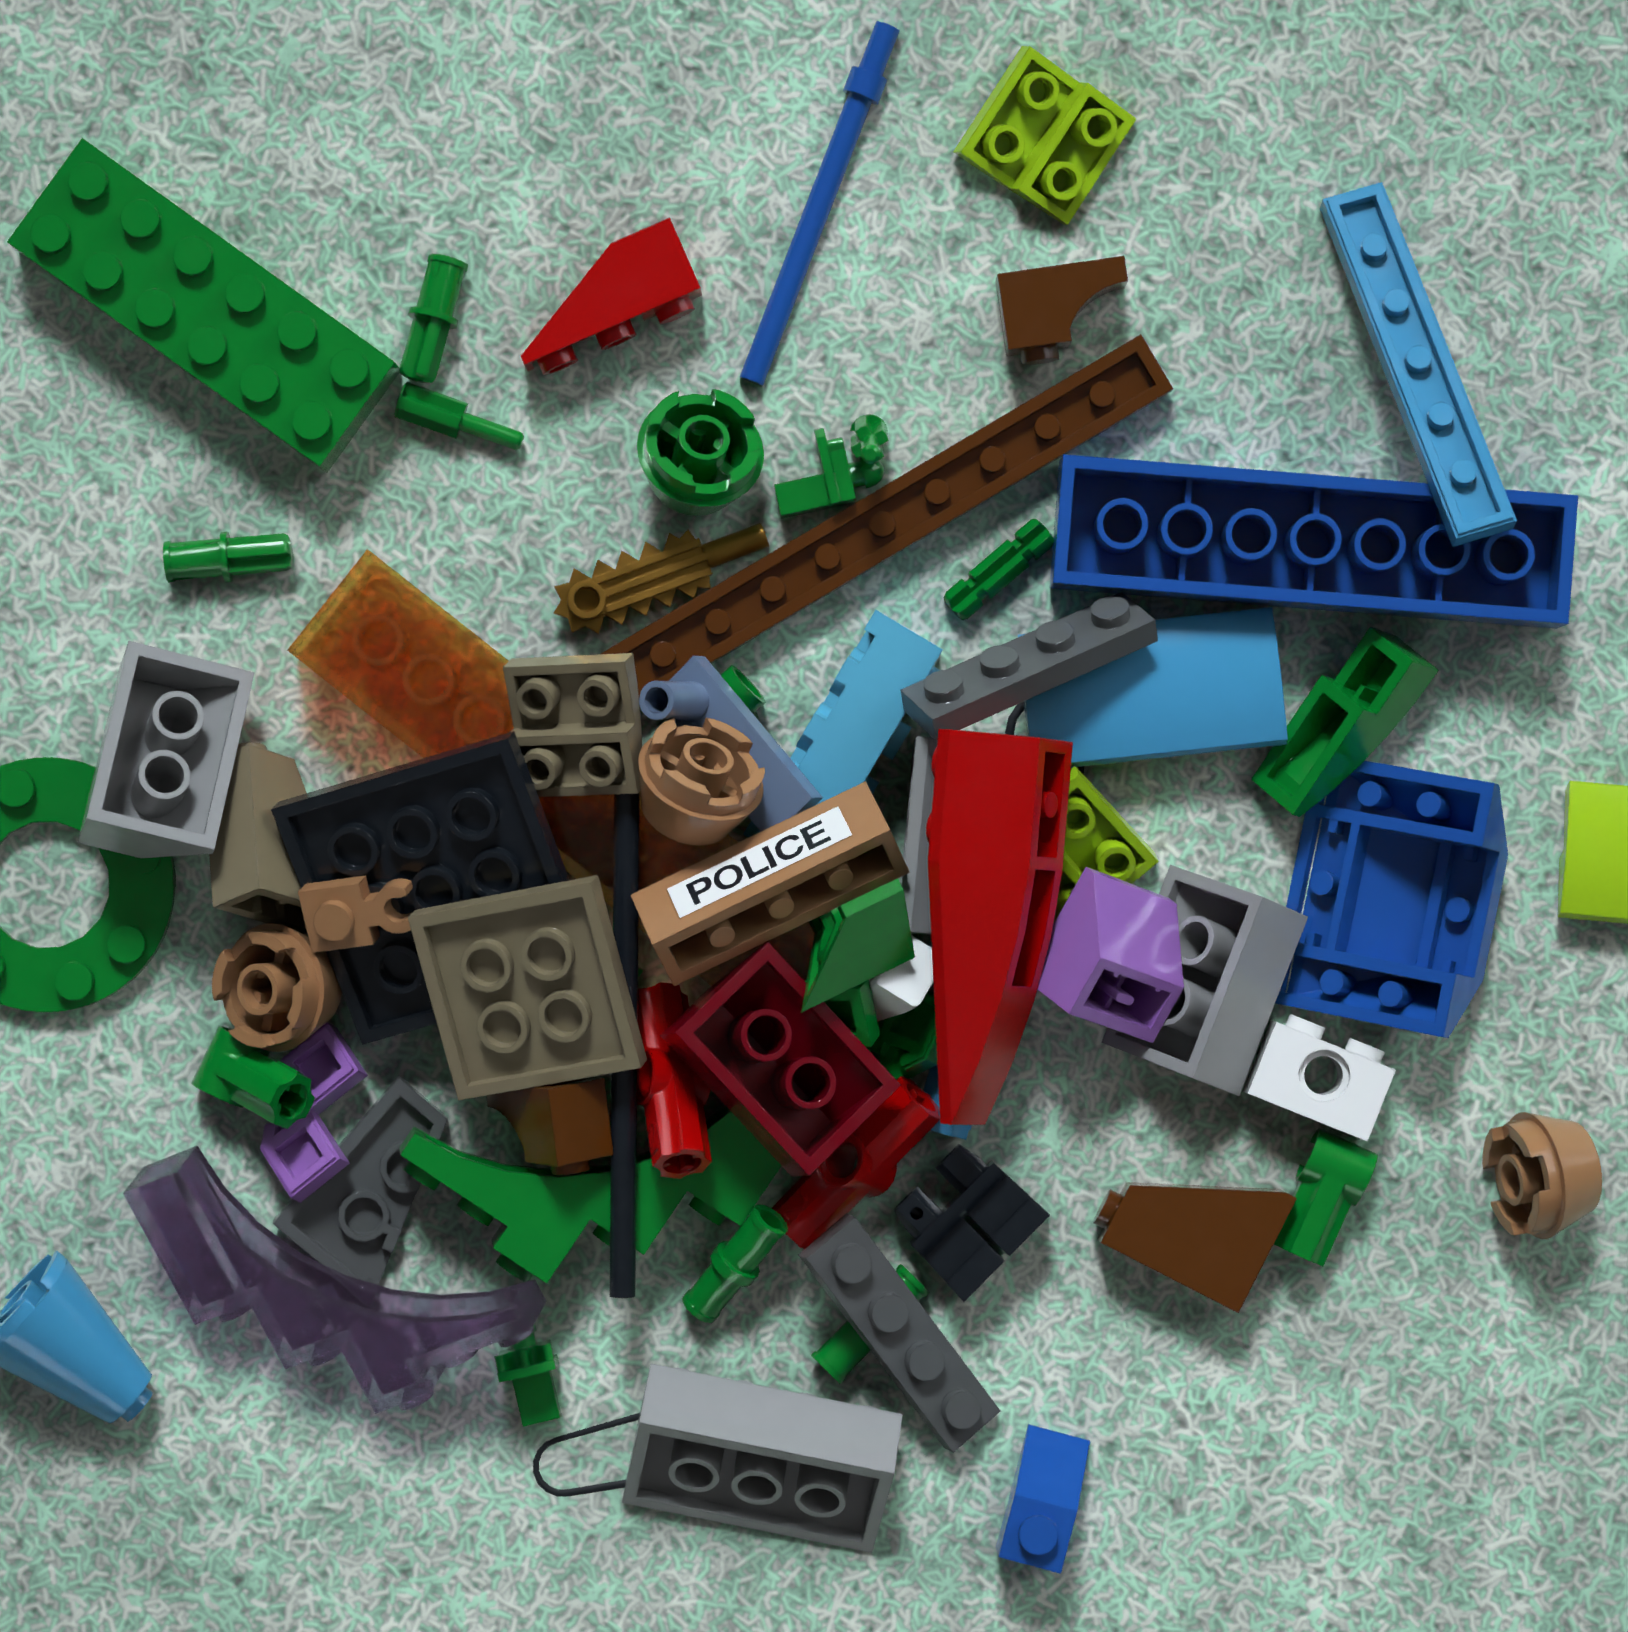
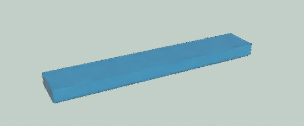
[1320,182,1517,547]

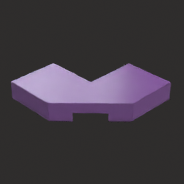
[260,1022,368,1203]

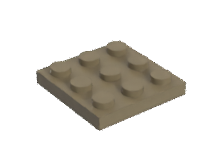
[408,875,647,1101]

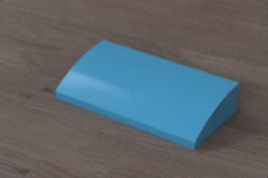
[1018,607,1288,768]

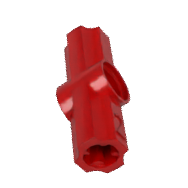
[637,982,712,1179]
[772,1076,940,1249]

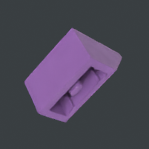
[1038,867,1184,1043]

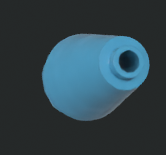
[0,1251,153,1424]

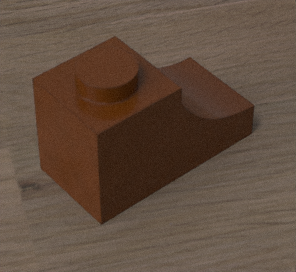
[995,256,1128,365]
[486,1077,613,1175]

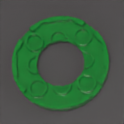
[0,757,176,1012]

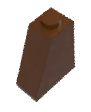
[1093,1182,1297,1313]

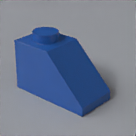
[996,1424,1090,1574]

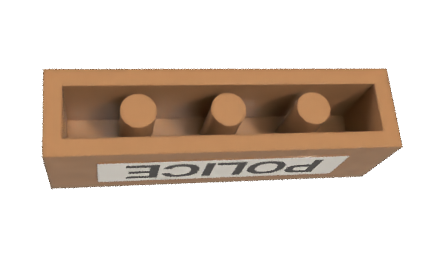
[631,781,910,986]

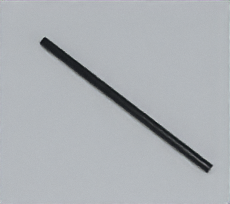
[609,792,640,1298]

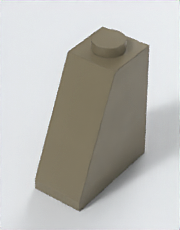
[209,742,307,934]

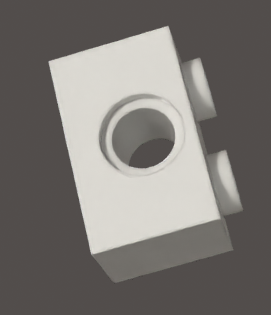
[1243,1014,1396,1142]

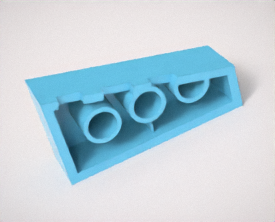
[743,610,943,838]

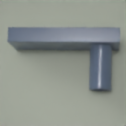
[639,656,823,832]

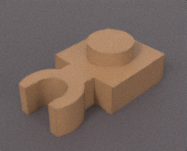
[298,875,413,953]

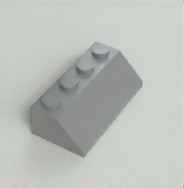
[622,1364,903,1553]

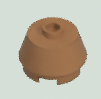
[638,718,765,846]
[212,923,342,1052]
[1482,1112,1602,1239]

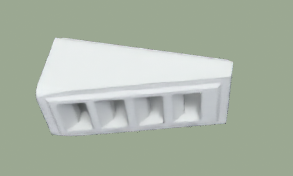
[869,935,933,1021]

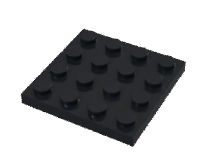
[271,731,570,1045]

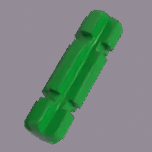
[944,519,1054,620]

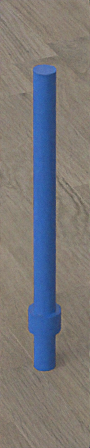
[739,21,900,386]

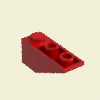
[521,218,702,375]

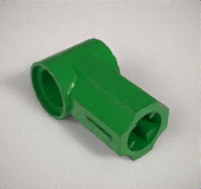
[191,1026,315,1129]
[1274,1128,1378,1267]

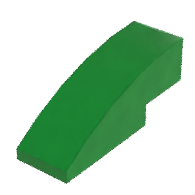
[1251,627,1439,817]

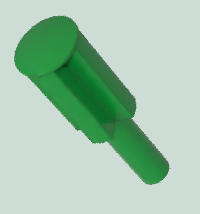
[394,381,524,450]
[850,414,889,464]

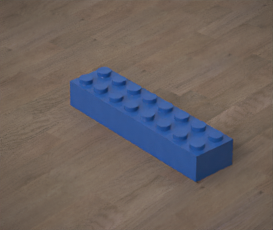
[1049,454,1578,629]

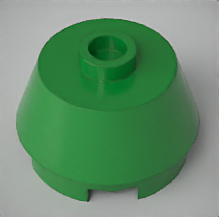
[637,389,764,516]

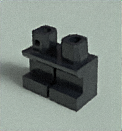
[894,1144,1050,1302]

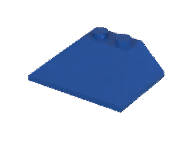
[1275,761,1508,1038]

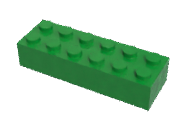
[7,138,400,473]

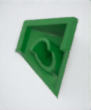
[801,878,915,1013]

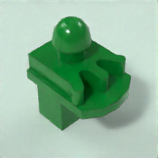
[774,428,884,519]
[494,1312,562,1427]

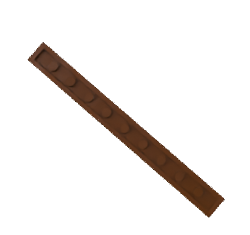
[601,334,1173,696]

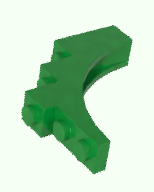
[399,1105,782,1284]

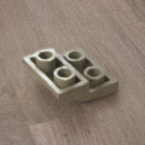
[503,653,642,797]

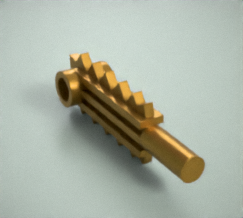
[553,523,769,634]

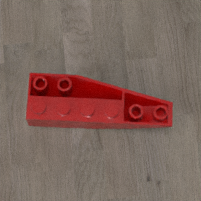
[926,729,1073,1125]

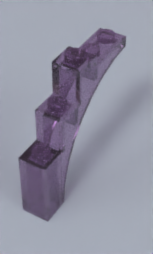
[123,1146,546,1414]

